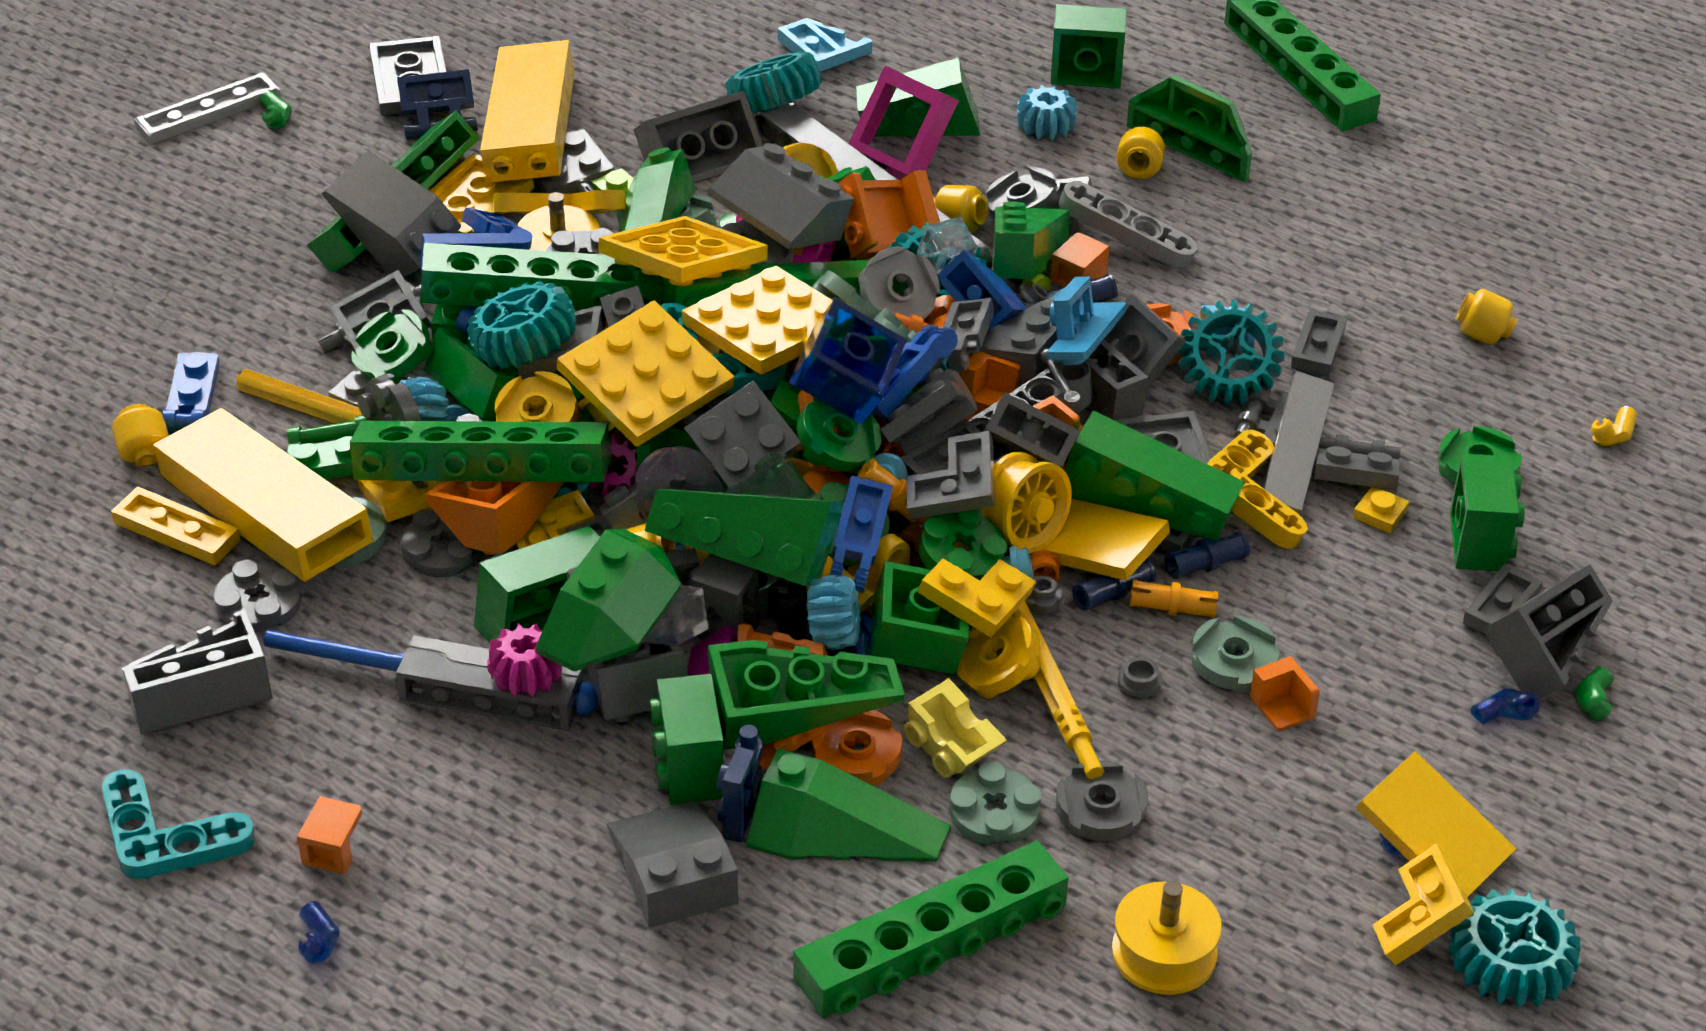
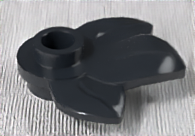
[768,581,813,641]

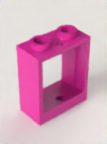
[849,66,959,180]

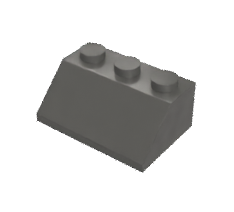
[633,91,763,183]
[707,143,854,249]

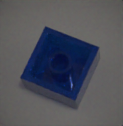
[789,297,907,424]

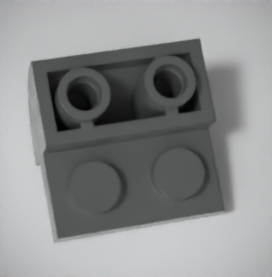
[881,368,977,454]

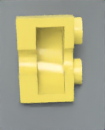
[904,678,1007,778]

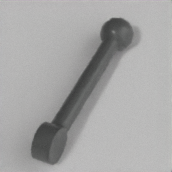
[1040,349,1081,408]

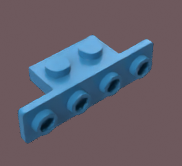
[1047,276,1127,365]

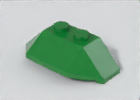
[1126,74,1252,182]
[535,528,681,672]

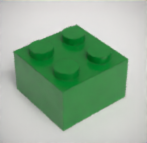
[1050,4,1127,89]
[1450,453,1525,571]
[870,561,969,675]
[650,674,724,805]

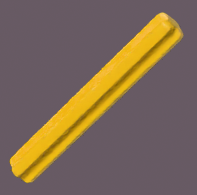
[236,369,362,424]

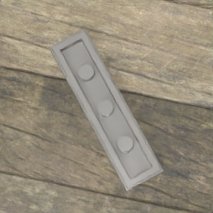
[134,73,281,144]
[1263,371,1335,515]

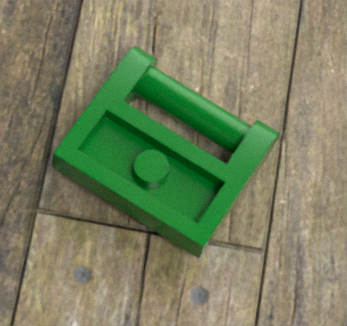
[287,415,369,480]

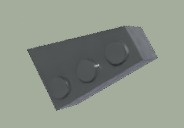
[969,298,1060,387]
[1483,564,1613,703]
[122,608,273,735]

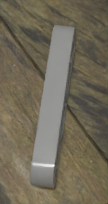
[1059,181,1197,268]

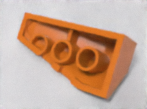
[425,481,564,555]

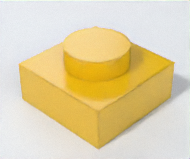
[1353,487,1410,533]

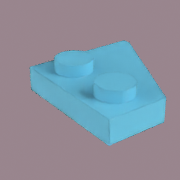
[778,18,873,72]

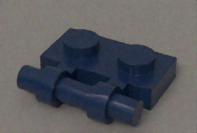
[397,69,478,139]
[717,725,763,843]

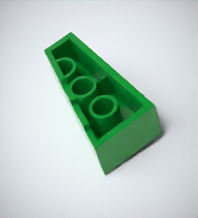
[1064,411,1245,541]
[644,489,845,586]

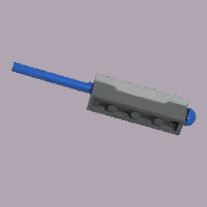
[263,630,598,731]

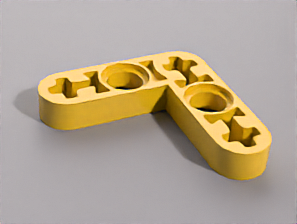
[493,190,626,214]
[1207,429,1308,549]

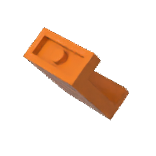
[838,170,941,258]

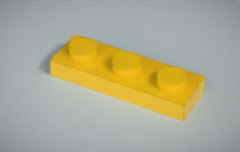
[111,486,241,566]

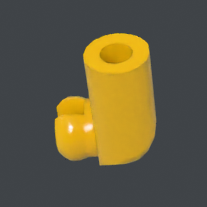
[1591,406,1637,447]

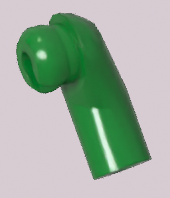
[260,91,292,130]
[1574,666,1614,721]

